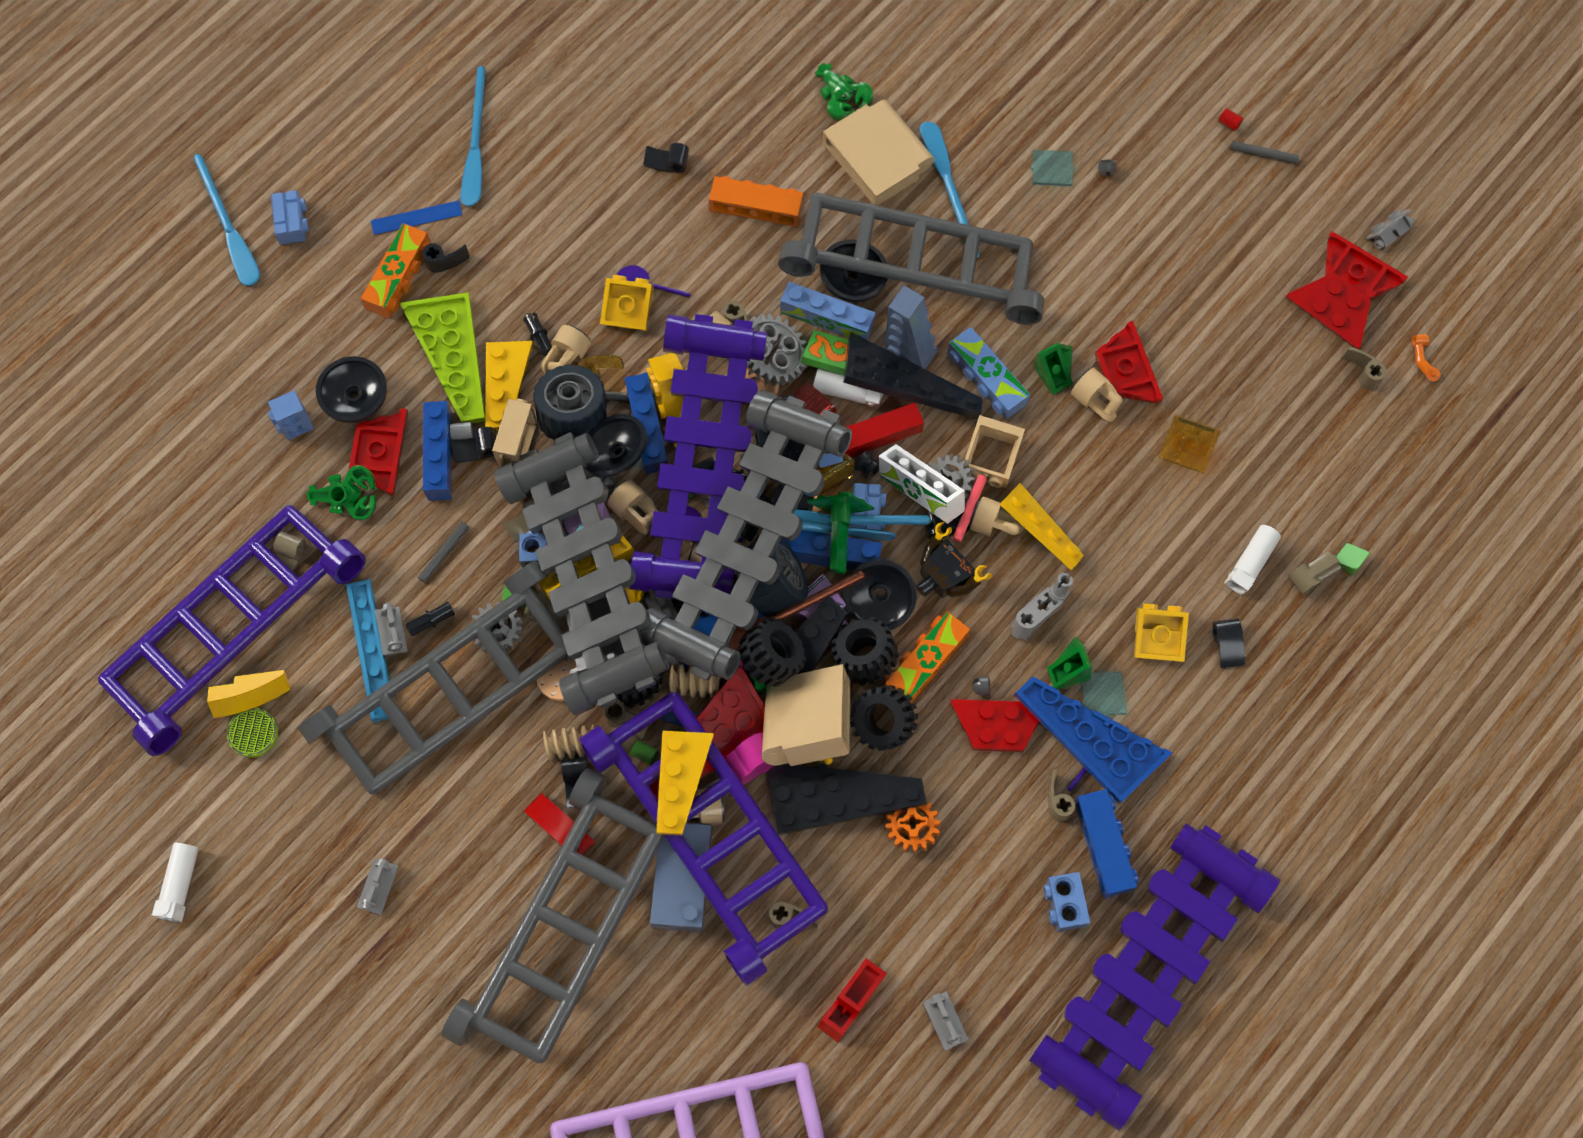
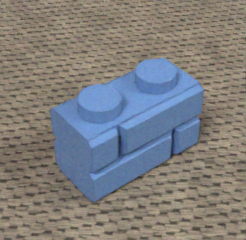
[271,190,310,245]
[851,483,886,531]

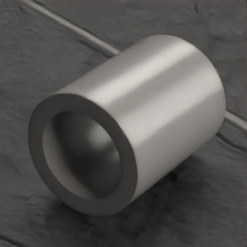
[450,422,474,440]

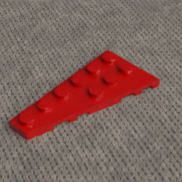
[649,665,765,798]

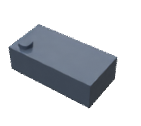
[650,823,712,932]

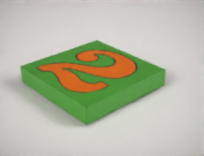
[801,330,848,375]

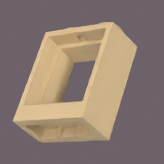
[492,399,538,468]
[965,415,1025,488]

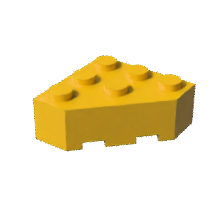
[646,353,684,447]

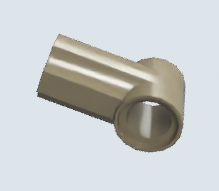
[1288,552,1341,595]
[604,700,653,741]

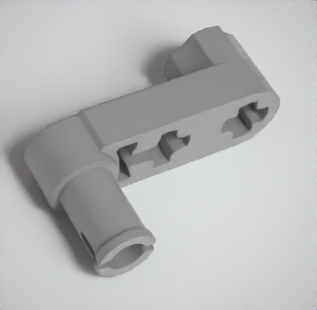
[1011,573,1073,640]

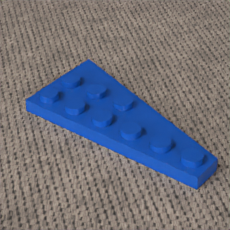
[1014,677,1172,804]

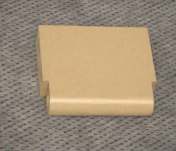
[823,100,935,206]
[762,664,850,766]

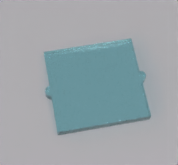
[1031,150,1075,186]
[1082,670,1127,717]

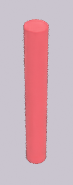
[952,475,987,543]

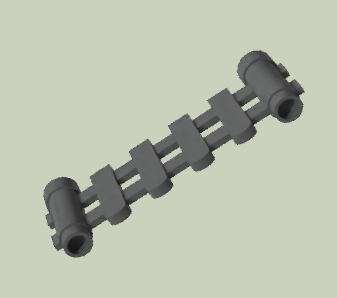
[639,390,852,682]
[494,432,670,716]

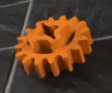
[885,803,941,854]

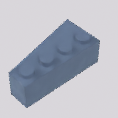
[884,286,938,369]

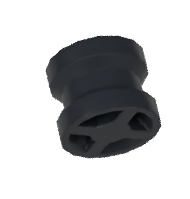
[853,450,879,480]

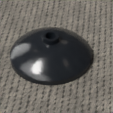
[819,239,888,302]
[316,356,387,423]
[586,414,647,478]
[843,559,917,630]

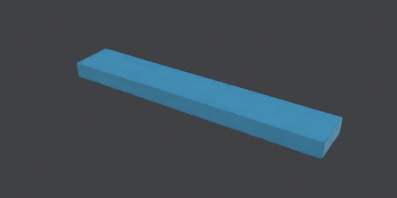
[346,579,394,723]

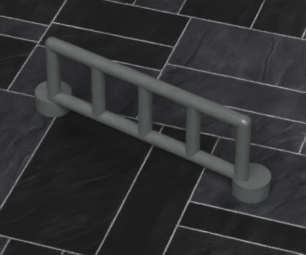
[778,193,1045,325]
[297,560,568,795]
[442,768,665,1063]

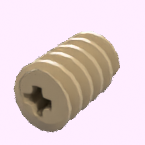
[669,664,721,699]
[543,724,595,762]

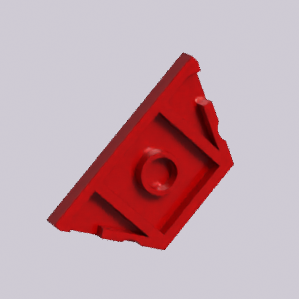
[1324,231,1408,300]
[1286,272,1371,349]
[1095,320,1163,404]
[349,408,408,496]
[951,699,1039,752]

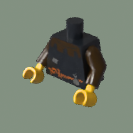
[916,522,992,598]

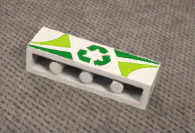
[879,444,965,524]

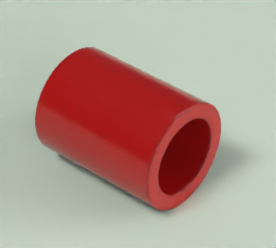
[1218,108,1244,132]

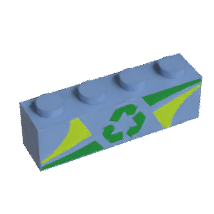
[780,282,875,340]
[948,327,1030,420]

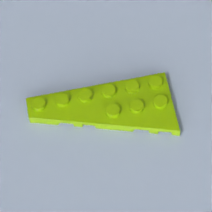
[400,292,485,423]

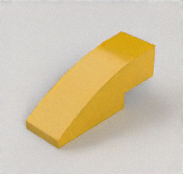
[207,670,290,718]

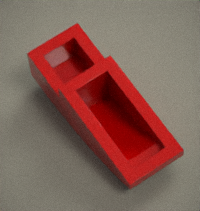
[524,793,595,855]
[817,958,887,1043]

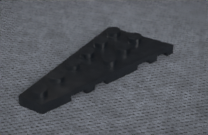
[843,332,982,420]
[767,763,927,835]

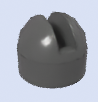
[1098,159,1116,177]
[972,676,990,696]

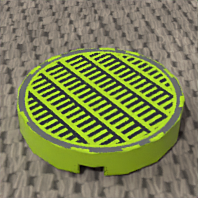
[227,708,278,758]

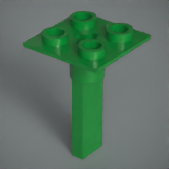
[807,491,875,574]

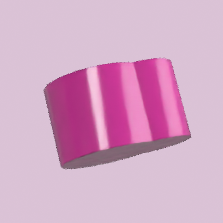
[725,733,774,785]

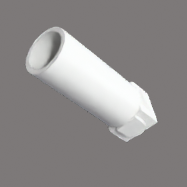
[813,369,883,408]
[1224,525,1281,595]
[152,843,199,922]

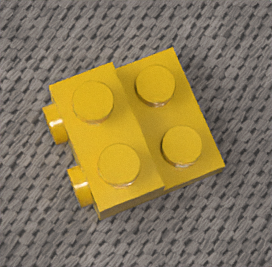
[600,275,654,331]
[1134,603,1189,662]

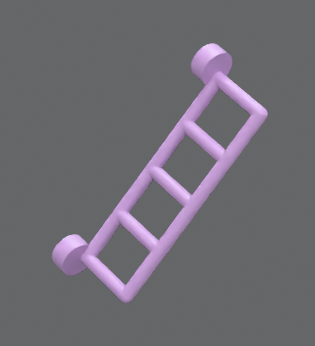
[550,1062,825,1138]

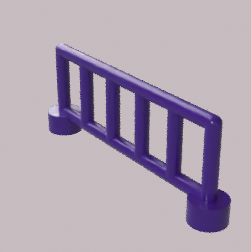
[98,505,366,756]
[578,692,828,986]

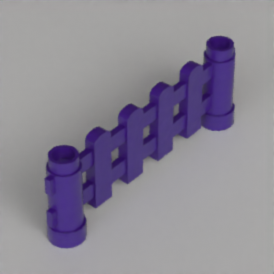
[629,314,767,600]
[1029,823,1280,1131]

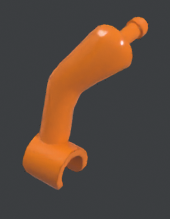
[1412,334,1441,382]

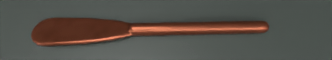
[728,571,866,651]

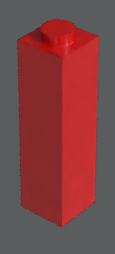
[843,403,924,460]

